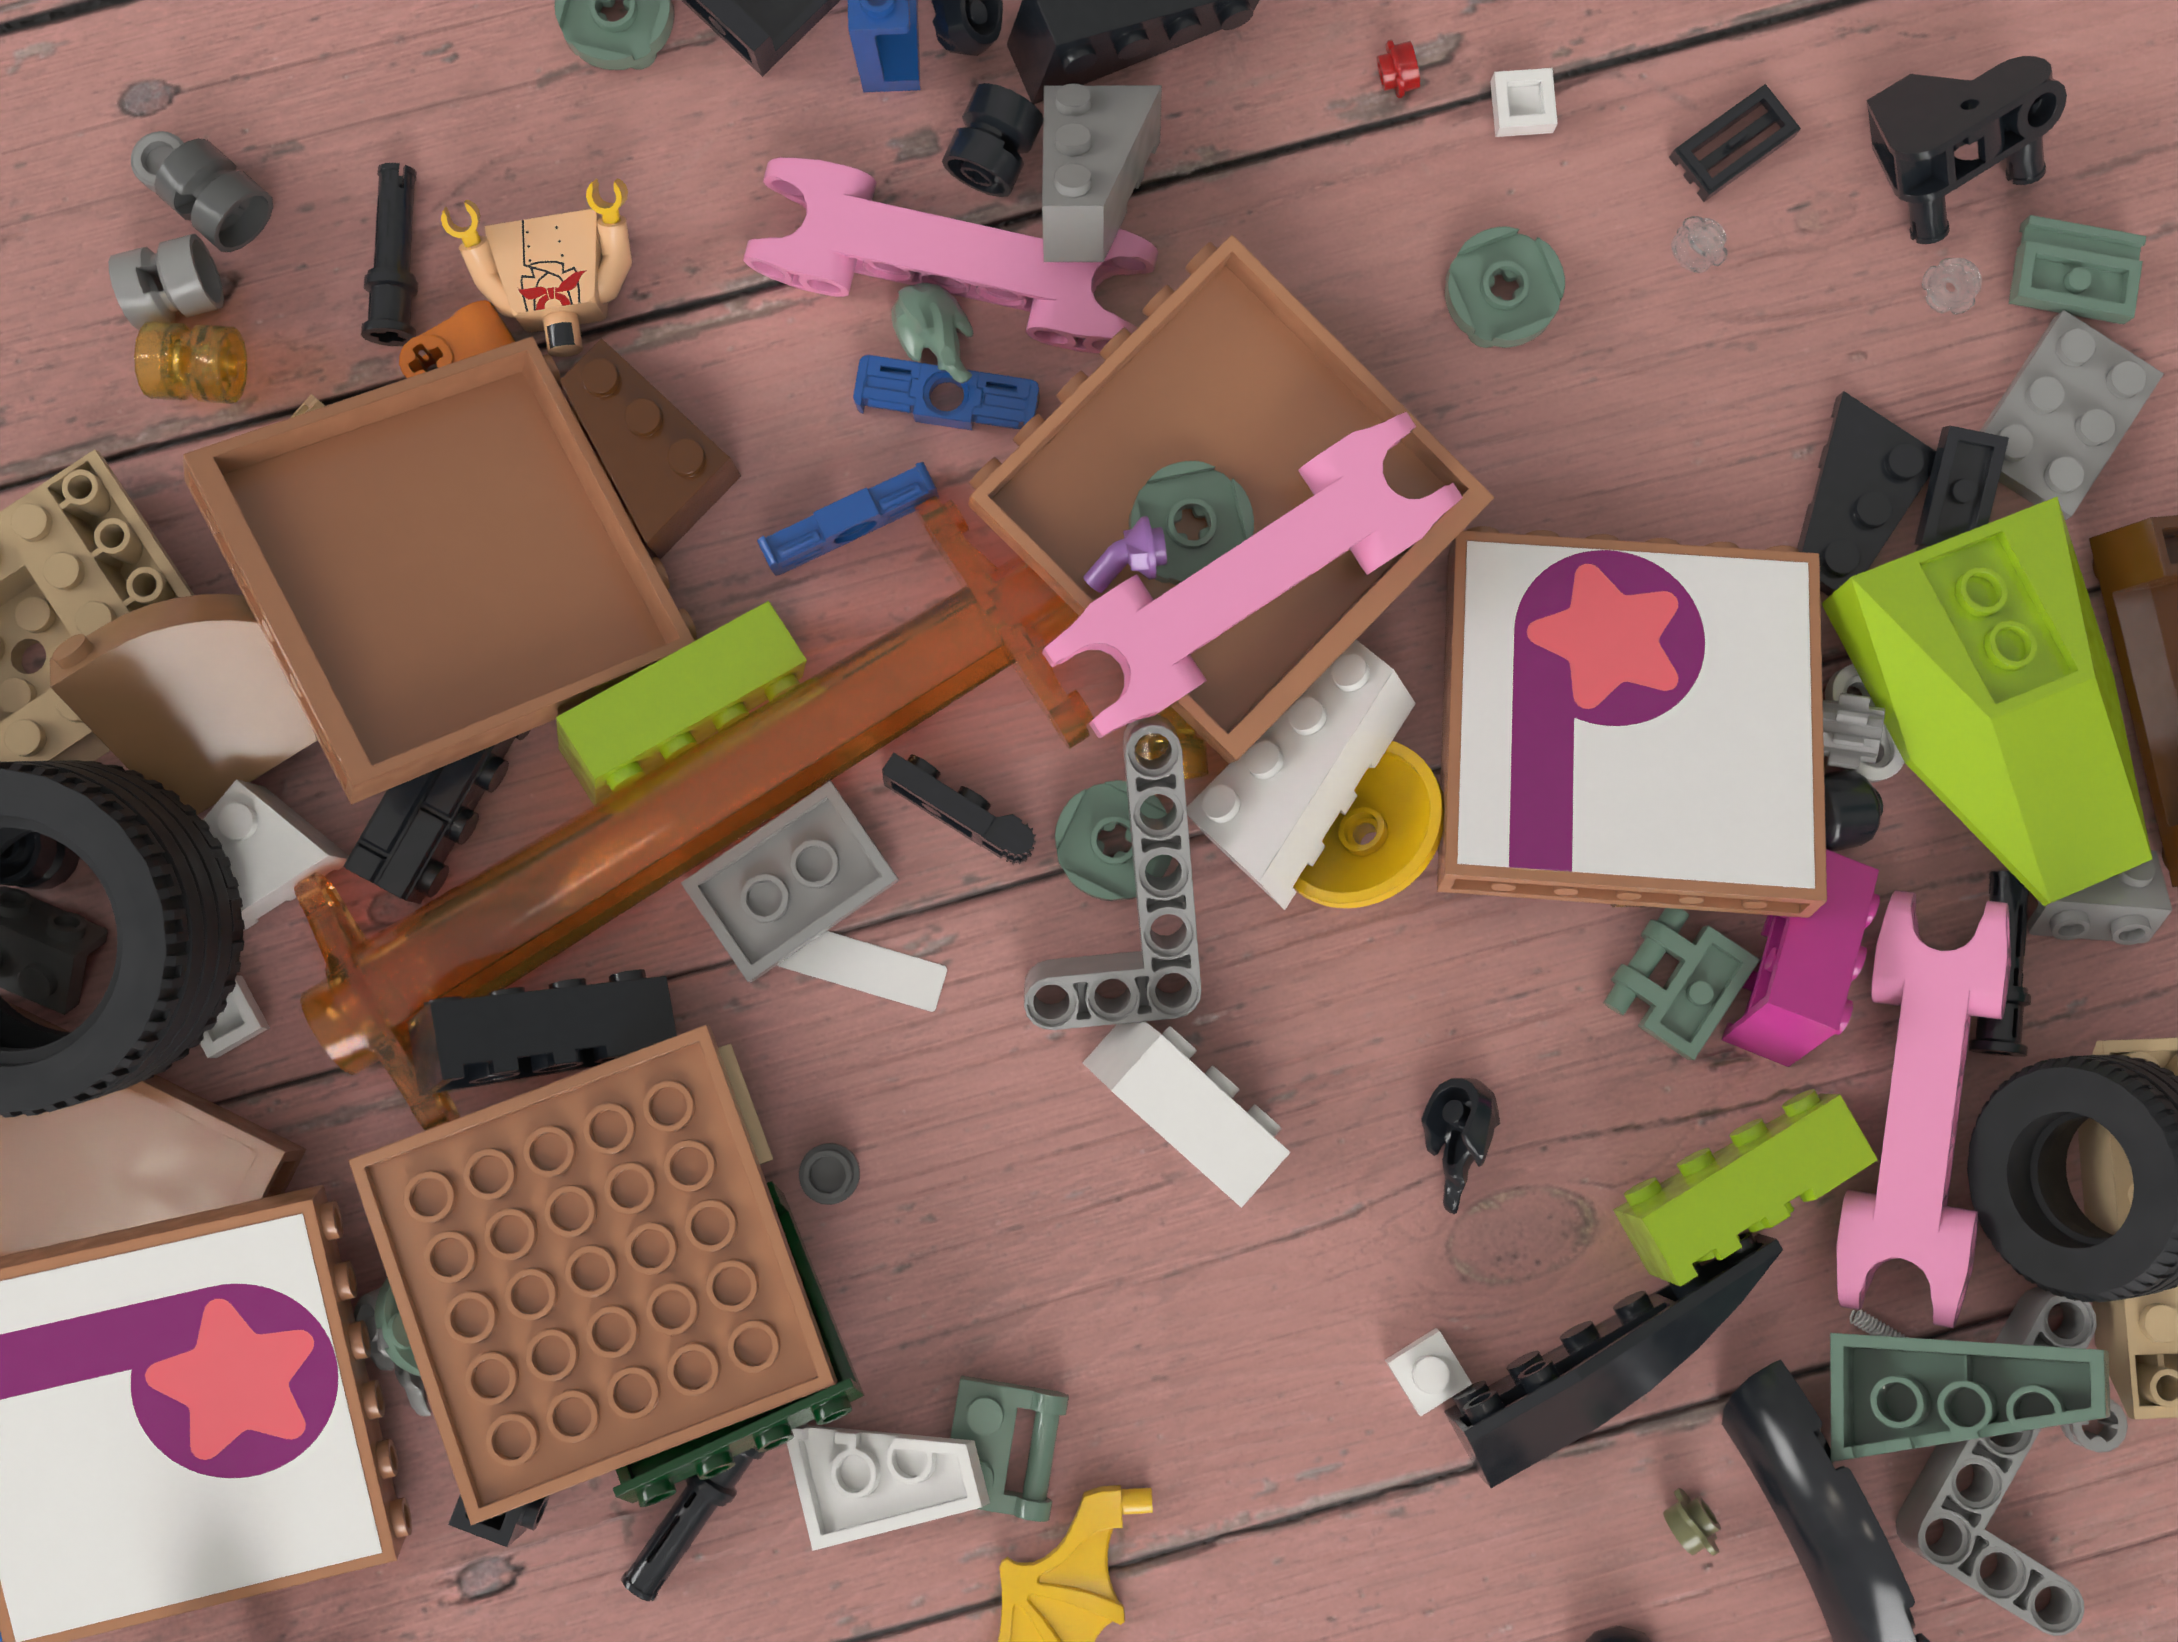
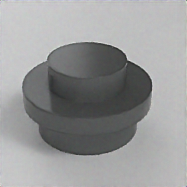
[799,1143,860,1205]

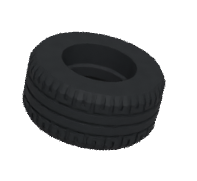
[1967,1054,2178,1302]

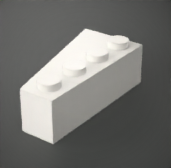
[1187,640,1416,910]

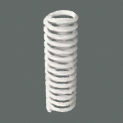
[1850,1309,1908,1338]

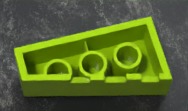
[556,601,807,808]
[1613,1089,1878,1287]

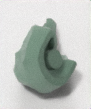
[891,283,974,384]

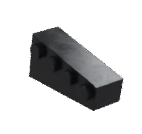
[1007,0,1260,104]
[407,969,677,1096]

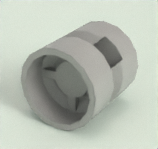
[108,234,224,330]

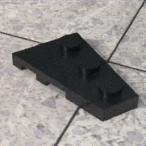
[1797,391,1936,596]

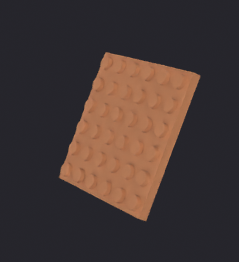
[348,1025,838,1525]

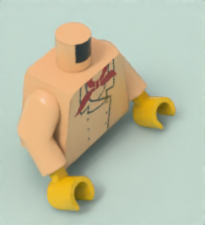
[441,178,632,357]

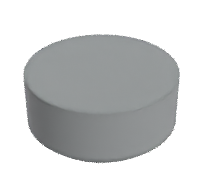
[131,131,184,193]

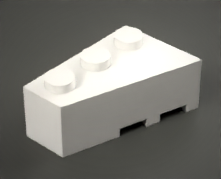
[203,779,349,931]
[1083,1021,1291,1208]

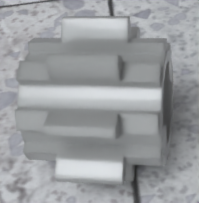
[1823,693,1885,770]

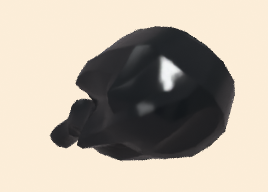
[931,0,1003,56]
[1421,1078,1500,1214]

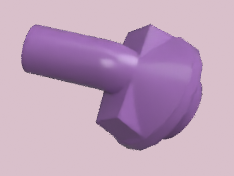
[1083,516,1167,593]

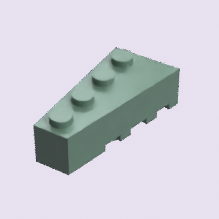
[1830,1333,2110,1462]

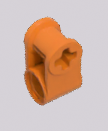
[399,300,516,378]

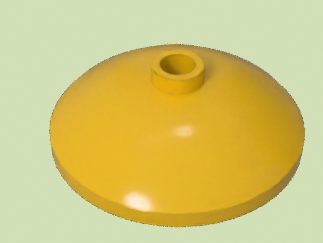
[1293,741,1444,908]

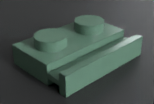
[2008,215,2146,325]

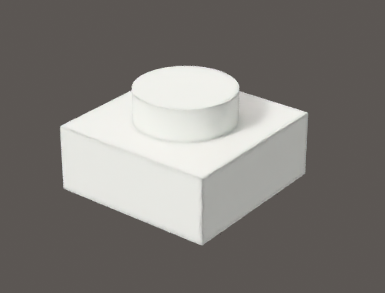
[1490,68,1558,137]
[200,975,270,1058]
[1385,1328,1472,1417]

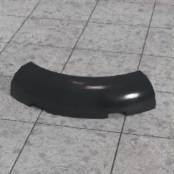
[1722,1359,1930,1642]

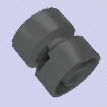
[154,138,273,252]

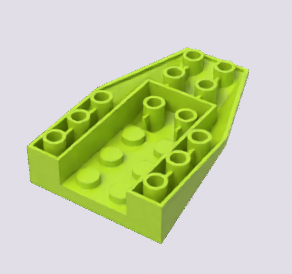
[1822,496,2153,906]

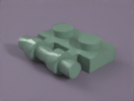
[1603,908,1760,1060]

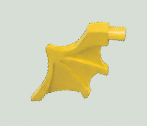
[997,1485,1153,1642]

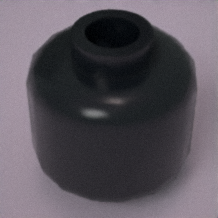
[1824,770,1883,852]

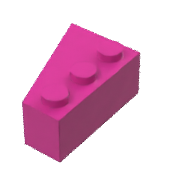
[1721,849,1880,1067]

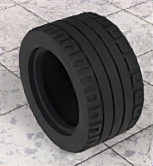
[0,760,245,1118]

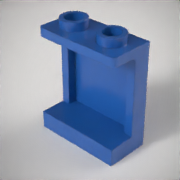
[848,0,921,93]

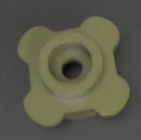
[1663,1488,1721,1556]

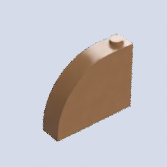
[50,594,317,815]

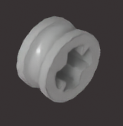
[2060,1399,2128,1453]

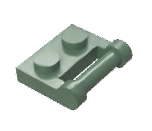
[950,1375,1069,1522]

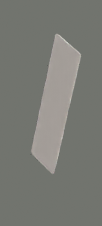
[777,931,947,1012]

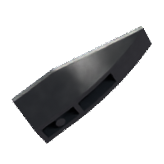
[1444,1231,1783,1488]

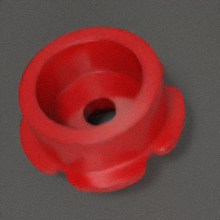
[1377,40,1420,98]

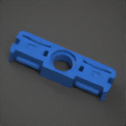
[853,355,1040,431]
[757,462,939,576]

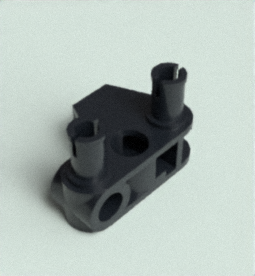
[1867,56,2067,244]

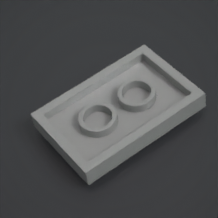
[1980,310,2164,520]
[681,781,900,983]

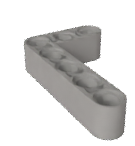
[1024,714,1201,1030]
[1896,1287,2097,1636]

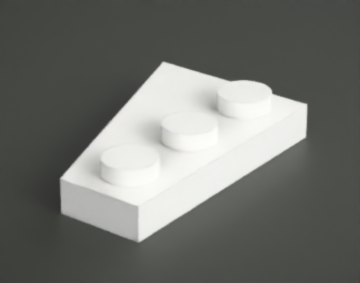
[787,1425,990,1551]

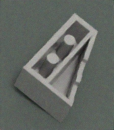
[1042,84,1162,262]

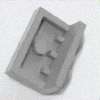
[2027,851,2172,945]

